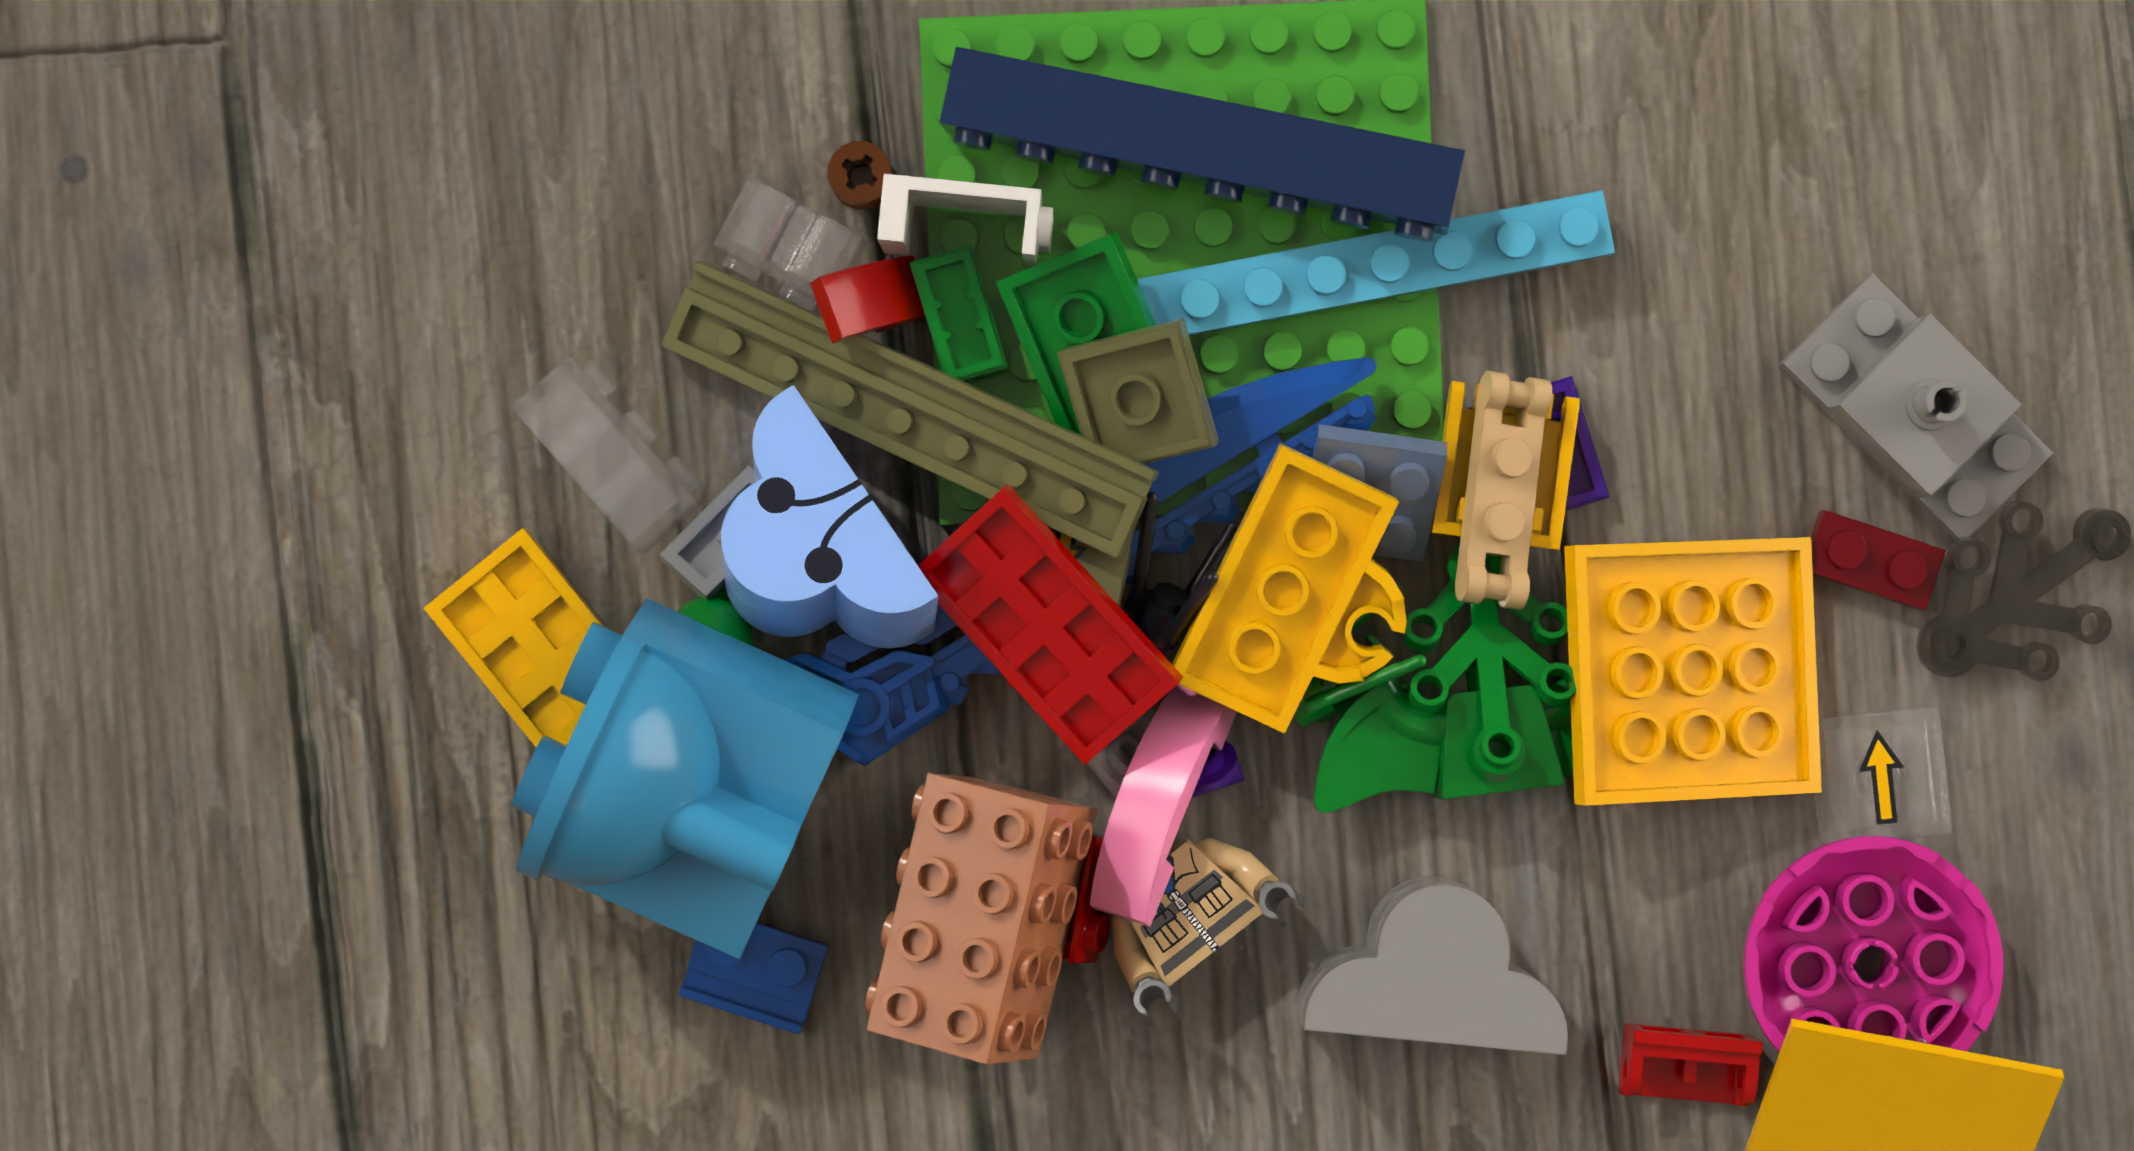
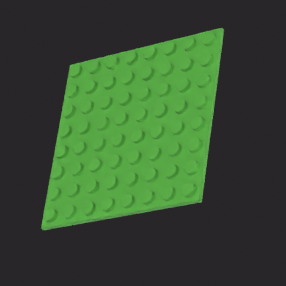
[919,0,1444,525]

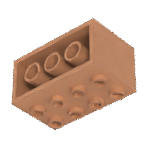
[865,773,1098,1065]

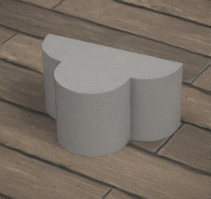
[1296,876,1568,1055]

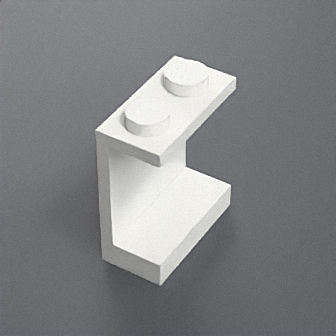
[877,174,1054,268]

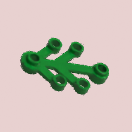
[1402,545,1576,783]

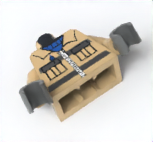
[1110,837,1305,1026]

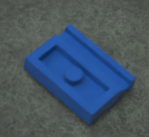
[678,921,830,1035]

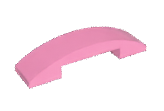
[1090,684,1237,927]

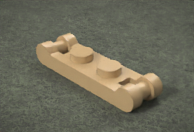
[1455,370,1552,610]

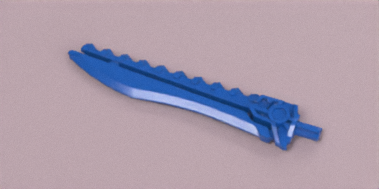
[783,357,1377,766]

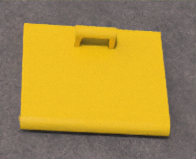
[1745,1019,2064,1151]

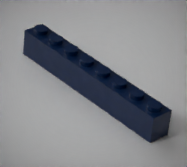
[939,47,1465,242]

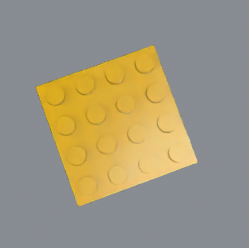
[1564,537,1822,806]

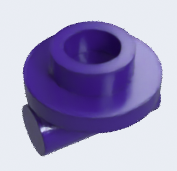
[1191,741,1245,798]

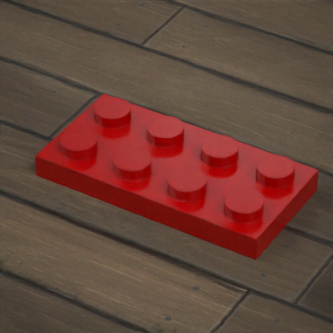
[918,484,1183,765]

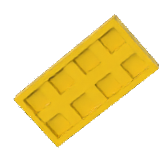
[423,528,607,747]

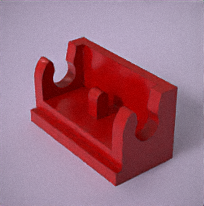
[1618,1023,1763,1106]

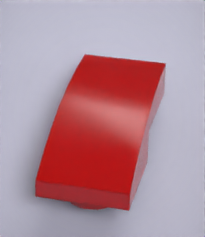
[810,255,926,344]

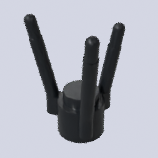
[1123,492,1239,650]

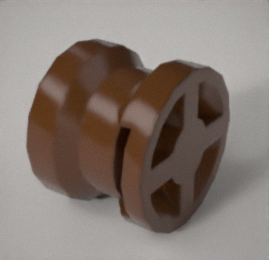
[828,141,893,210]

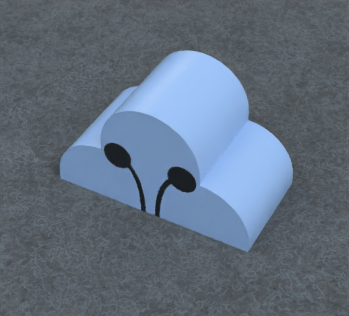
[721,385,938,648]

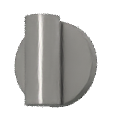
[1087,732,1139,798]

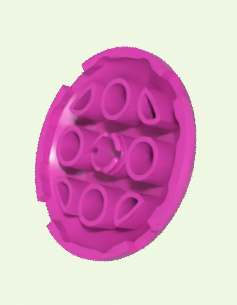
[1743,836,2004,1053]

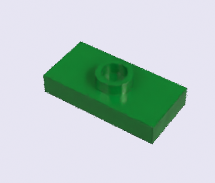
[910,244,1008,382]

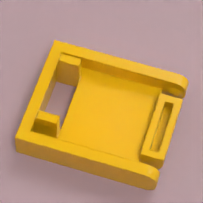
[1430,381,1580,551]

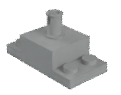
[1778,273,2053,544]

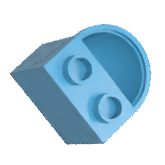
[511,598,859,959]

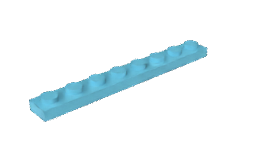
[1137,190,1615,336]

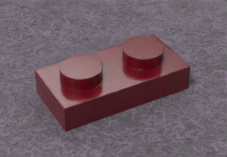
[1811,510,1946,611]

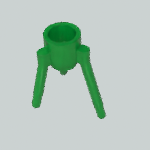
[1294,613,1427,728]

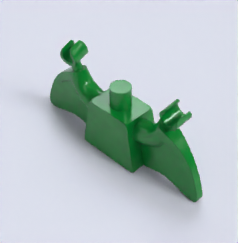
[1313,634,1573,813]

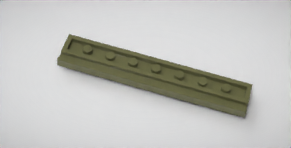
[661,261,1160,558]

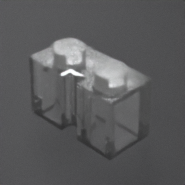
[713,176,867,312]

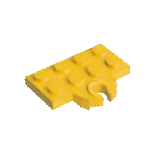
[1172,443,1407,734]

